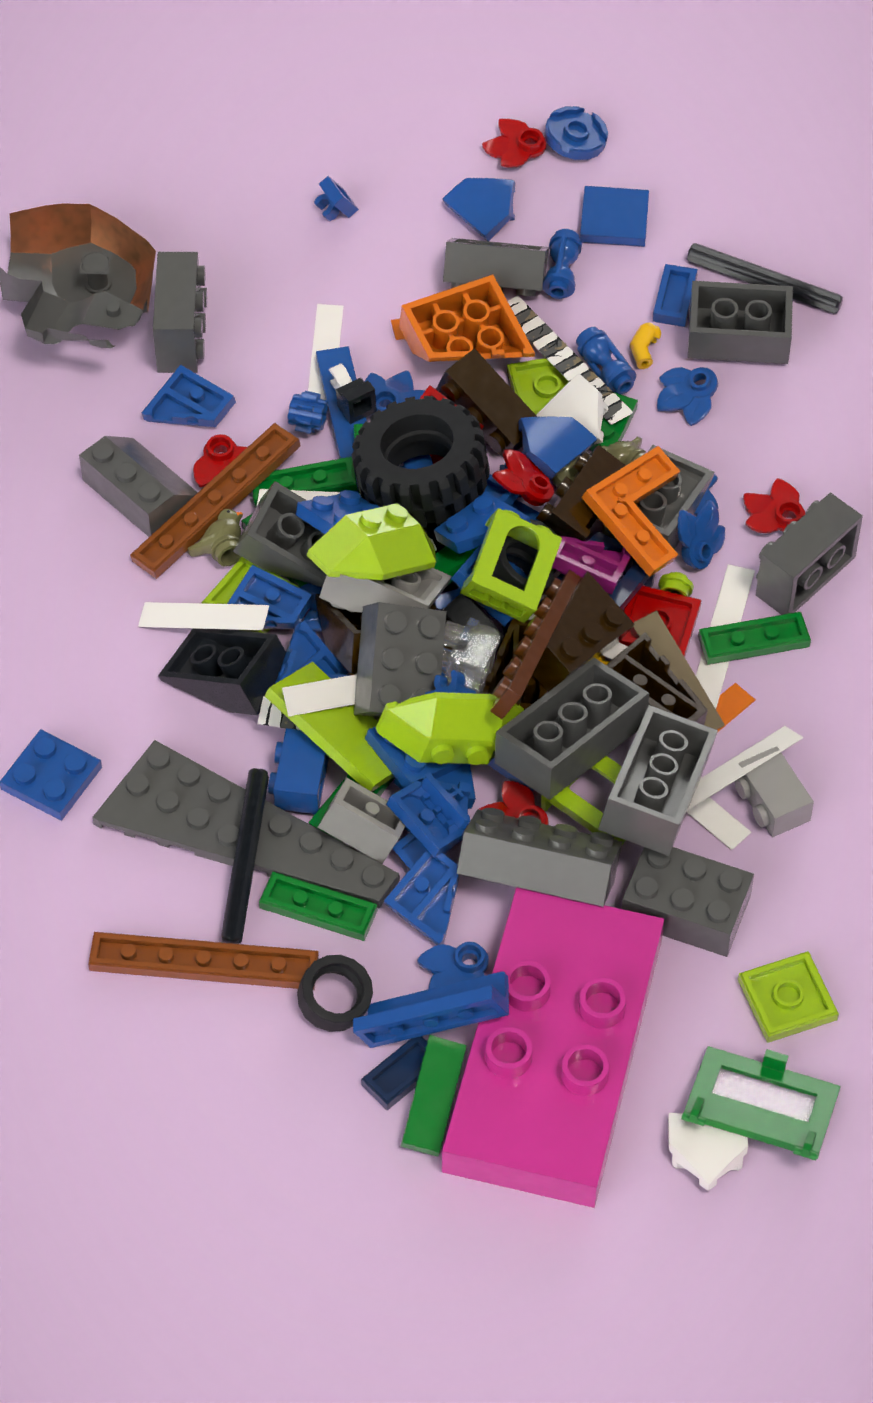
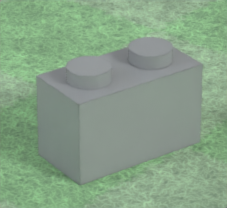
[734,746,814,838]
[318,777,405,864]

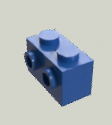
[268,728,330,814]

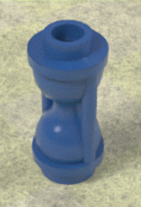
[543,229,582,299]
[576,327,636,394]

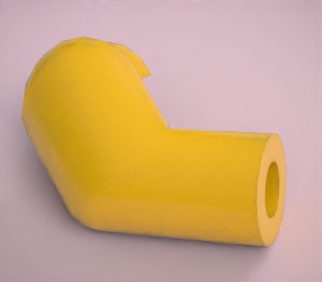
[630,322,661,369]

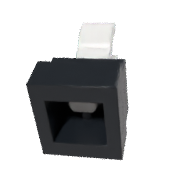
[329,364,377,424]

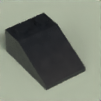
[158,628,286,716]

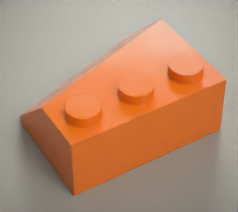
[399,275,535,362]

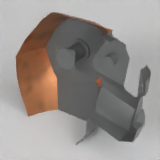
[0,203,156,348]

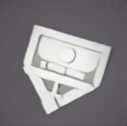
[536,373,608,444]
[668,1113,748,1191]

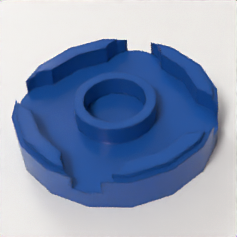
[544,106,609,160]

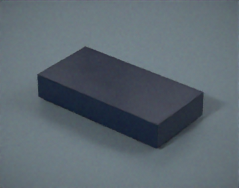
[361,1036,427,1111]

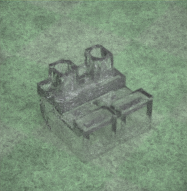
[442,617,500,694]

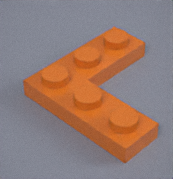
[581,446,681,577]

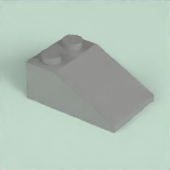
[319,568,452,612]

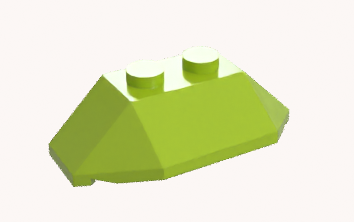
[306,503,436,580]
[376,692,524,765]

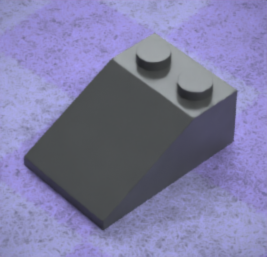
[602,445,715,549]
[233,481,326,587]

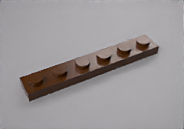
[490,569,581,719]

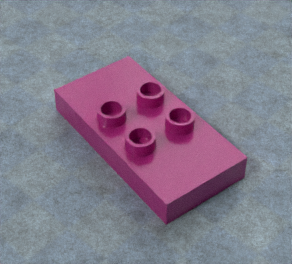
[442,887,664,1208]

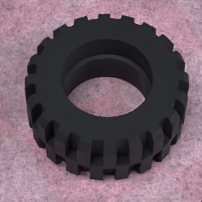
[352,396,490,528]

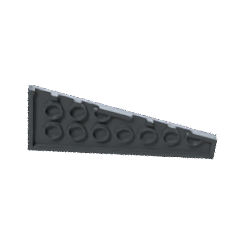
[92,740,400,908]

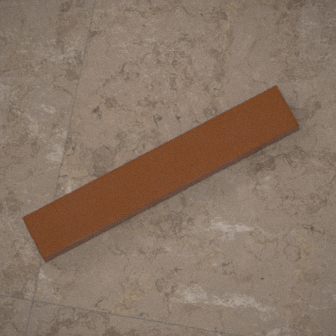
[130,423,301,579]
[88,932,319,990]

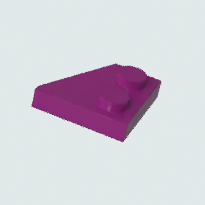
[552,536,632,594]

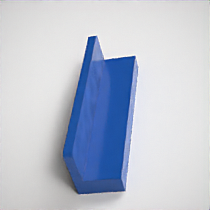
[353,971,509,1048]

